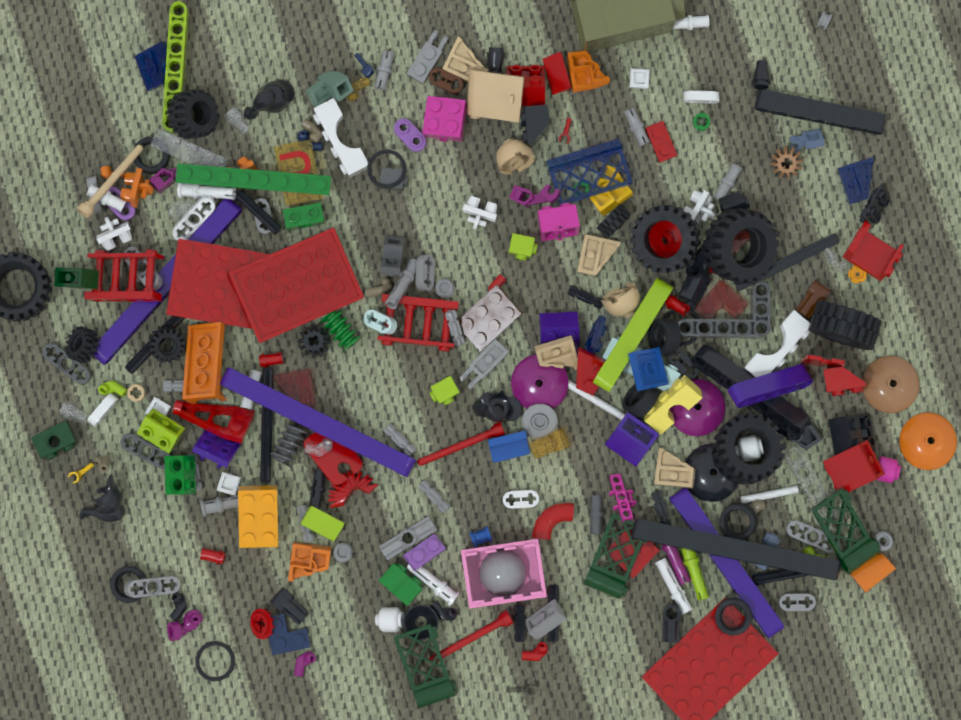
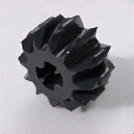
[298,325,331,358]

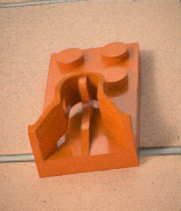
[182,322,227,404]

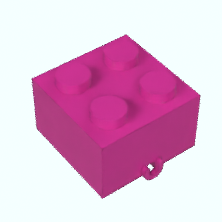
[422,96,467,142]
[537,203,580,242]

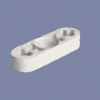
[173,195,215,241]

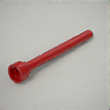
[417,422,505,466]
[429,610,514,662]

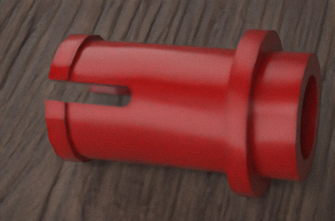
[665,295,690,316]
[258,352,283,368]
[200,548,226,565]

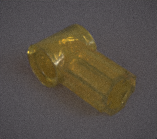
[529,429,570,459]

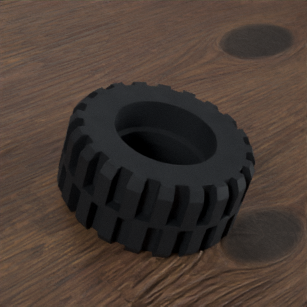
[703,208,779,284]

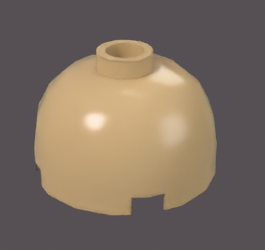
[496,139,535,175]
[601,282,640,318]

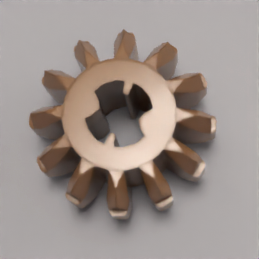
[771,146,803,179]

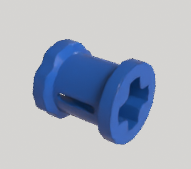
[469,526,493,548]

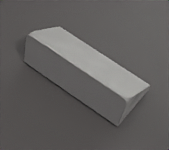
[525,599,567,640]

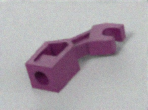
[150,168,177,194]
[509,185,561,208]

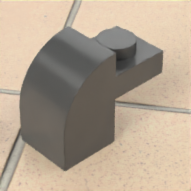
[381,236,404,276]

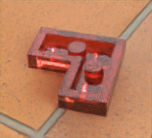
[695,280,749,319]

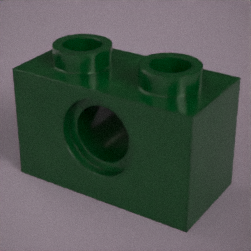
[54,267,99,289]
[31,421,78,461]

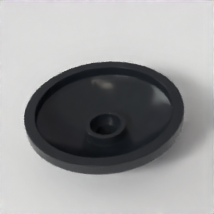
[685,444,740,502]

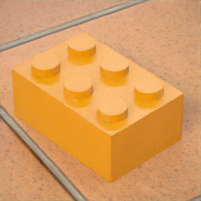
[238,485,278,548]

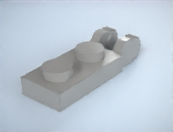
[407,30,449,84]
[459,339,509,390]

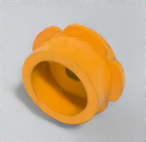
[848,265,867,284]

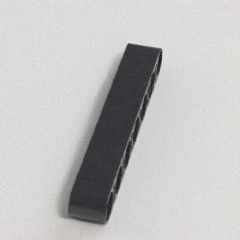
[754,89,886,135]
[692,345,810,437]

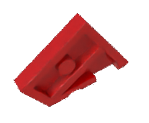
[576,347,606,396]

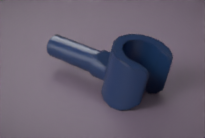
[354,53,374,78]

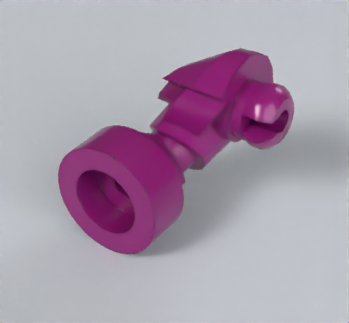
[167,610,203,641]

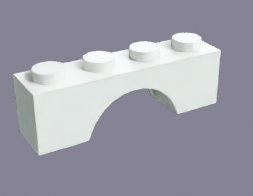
[313,98,368,178]
[743,310,810,377]

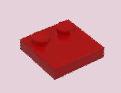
[607,525,660,578]

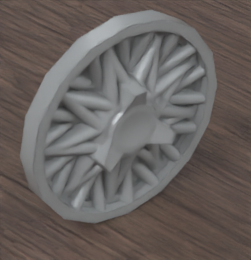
[522,403,557,438]

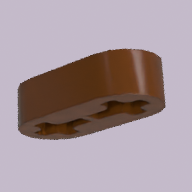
[429,68,463,94]

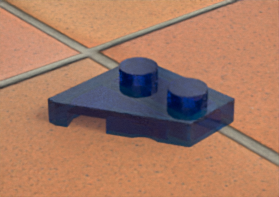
[134,41,167,91]
[837,157,874,205]
[584,315,607,354]

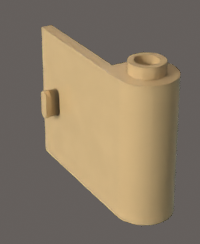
[466,67,524,123]

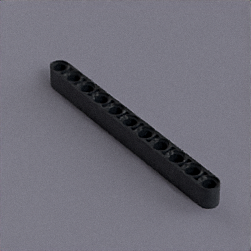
[631,519,841,581]

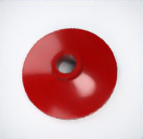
[648,221,682,258]

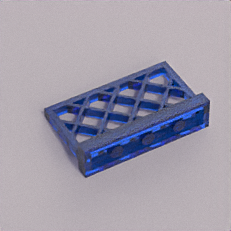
[546,139,633,205]

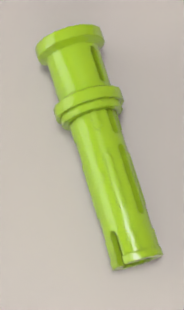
[679,548,710,601]

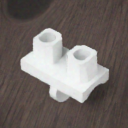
[684,190,716,227]
[462,196,497,230]
[96,217,132,251]

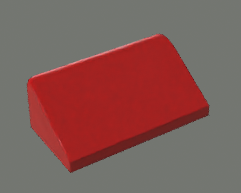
[542,52,571,95]

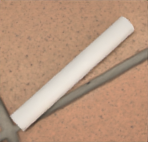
[740,485,799,503]

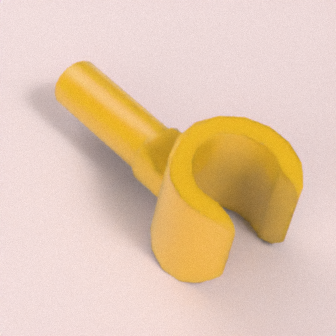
[68,462,94,483]

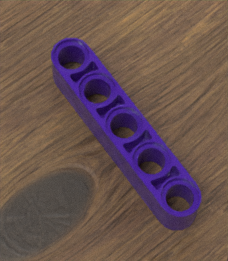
[728,364,813,408]

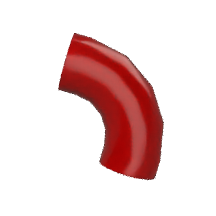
[532,502,574,540]

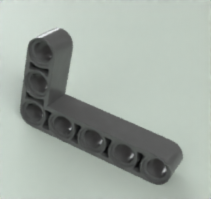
[678,281,770,338]

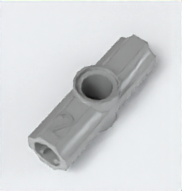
[379,516,437,560]

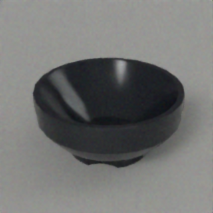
[403,605,439,640]

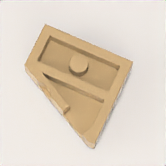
[442,37,485,82]
[577,234,621,276]
[534,335,578,370]
[654,448,696,488]

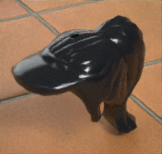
[243,79,295,120]
[472,390,522,422]
[79,474,125,522]

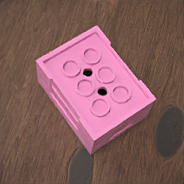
[461,539,547,609]

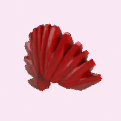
[328,471,378,508]

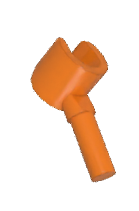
[101,166,126,178]

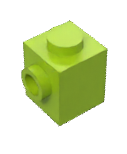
[508,233,538,261]
[429,376,460,406]

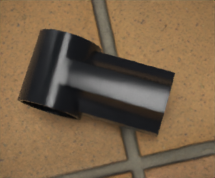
[270,587,309,625]
[662,603,681,643]

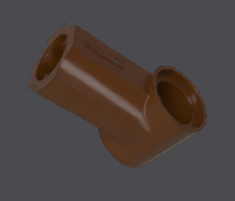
[795,280,831,320]

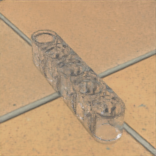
[784,447,839,531]

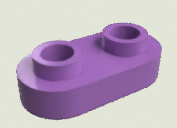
[394,119,426,152]
[107,187,136,221]

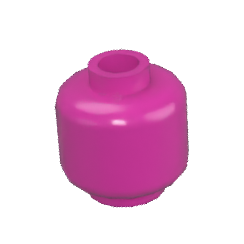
[876,456,901,483]

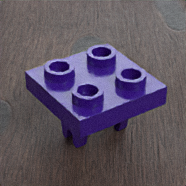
[192,430,242,469]

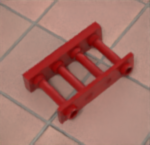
[84,250,164,302]
[377,294,459,352]

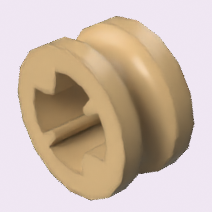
[127,384,145,402]

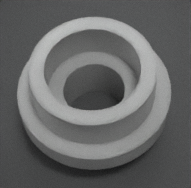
[874,531,893,551]

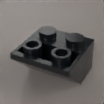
[521,105,549,149]
[828,413,876,455]

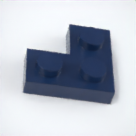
[269,613,311,655]

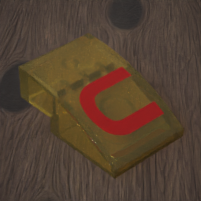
[274,139,323,206]

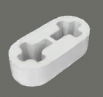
[683,91,719,104]
[87,393,118,427]
[503,490,539,509]

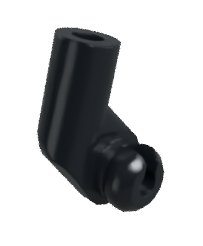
[169,592,187,621]
[430,601,458,621]

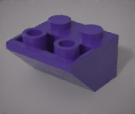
[539,312,579,356]
[605,412,659,467]

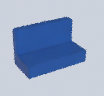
[488,431,530,463]

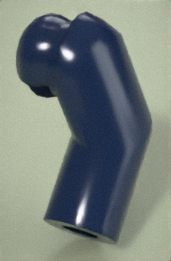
[297,130,322,152]

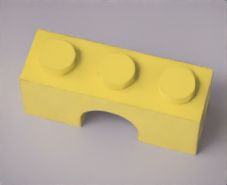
[644,375,702,435]

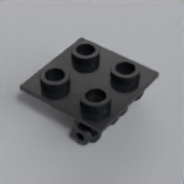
[859,183,890,229]

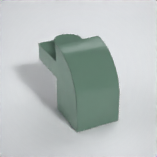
[306,71,354,107]

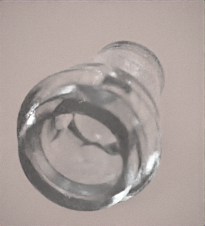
[224,106,251,135]
[58,401,88,424]

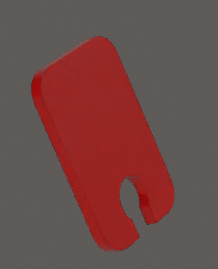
[800,355,845,368]
[303,432,363,486]

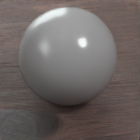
[479,549,526,596]

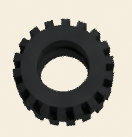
[167,89,219,139]

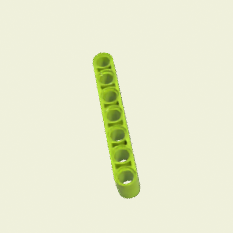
[162,1,189,134]
[593,277,673,392]

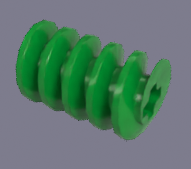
[321,310,361,352]

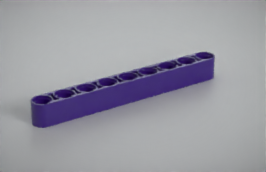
[669,488,785,638]

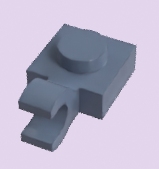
[789,129,824,152]

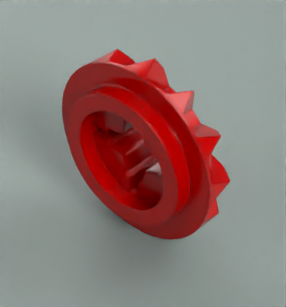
[250,608,275,639]

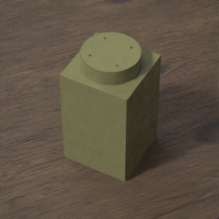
[570,0,685,52]

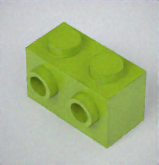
[137,408,186,453]

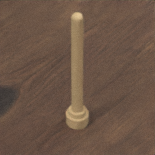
[76,145,143,219]

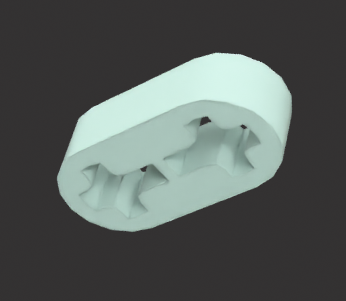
[364,310,397,335]

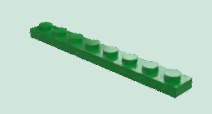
[176,163,331,196]

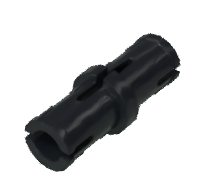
[308,469,325,509]

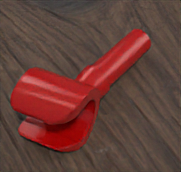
[559,118,572,144]

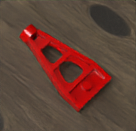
[173,400,255,443]

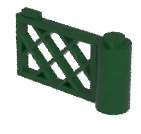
[810,488,880,575]
[583,513,647,599]
[393,623,458,709]

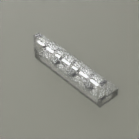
[150,128,230,167]

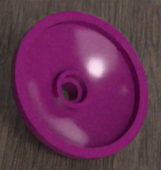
[511,355,568,409]
[669,379,725,436]

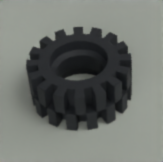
[597,203,631,239]
[65,326,99,363]
[148,326,185,363]

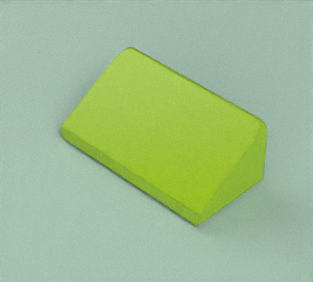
[300,506,345,542]

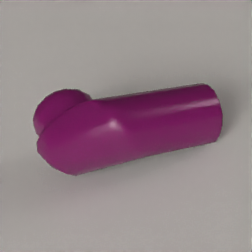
[294,651,316,677]

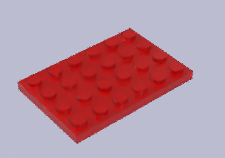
[228,227,364,343]
[166,239,270,329]
[641,597,778,720]

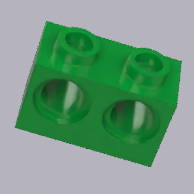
[164,455,196,495]

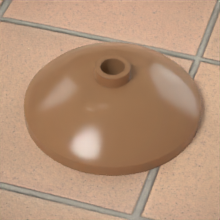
[862,356,919,413]

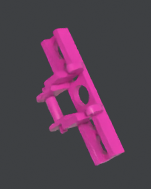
[609,474,637,522]

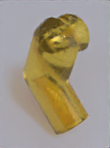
[346,77,370,102]

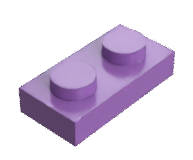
[403,534,446,572]

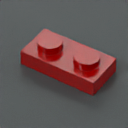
[645,121,677,164]

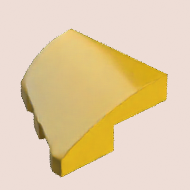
[590,163,634,217]

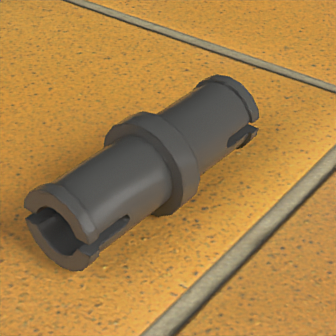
[588,495,604,535]

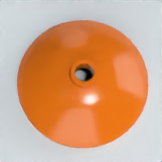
[899,413,957,470]

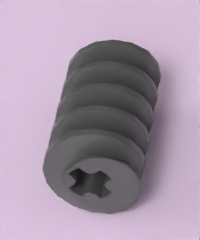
[270,424,308,467]

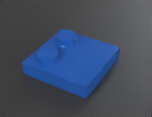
[628,347,669,391]

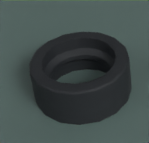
[133,137,170,174]
[648,318,681,355]
[622,384,658,419]
[719,503,758,540]
[110,566,147,603]
[715,597,752,636]

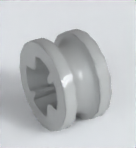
[817,11,832,30]

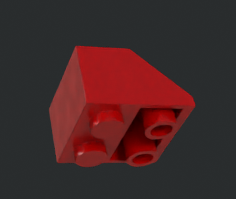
[506,65,545,106]
[823,366,868,397]

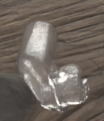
[824,247,848,273]

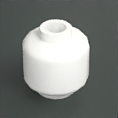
[735,435,764,462]
[375,607,405,632]

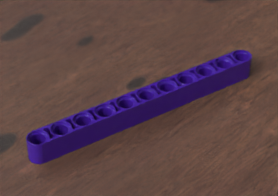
[94,199,243,365]
[220,367,416,478]

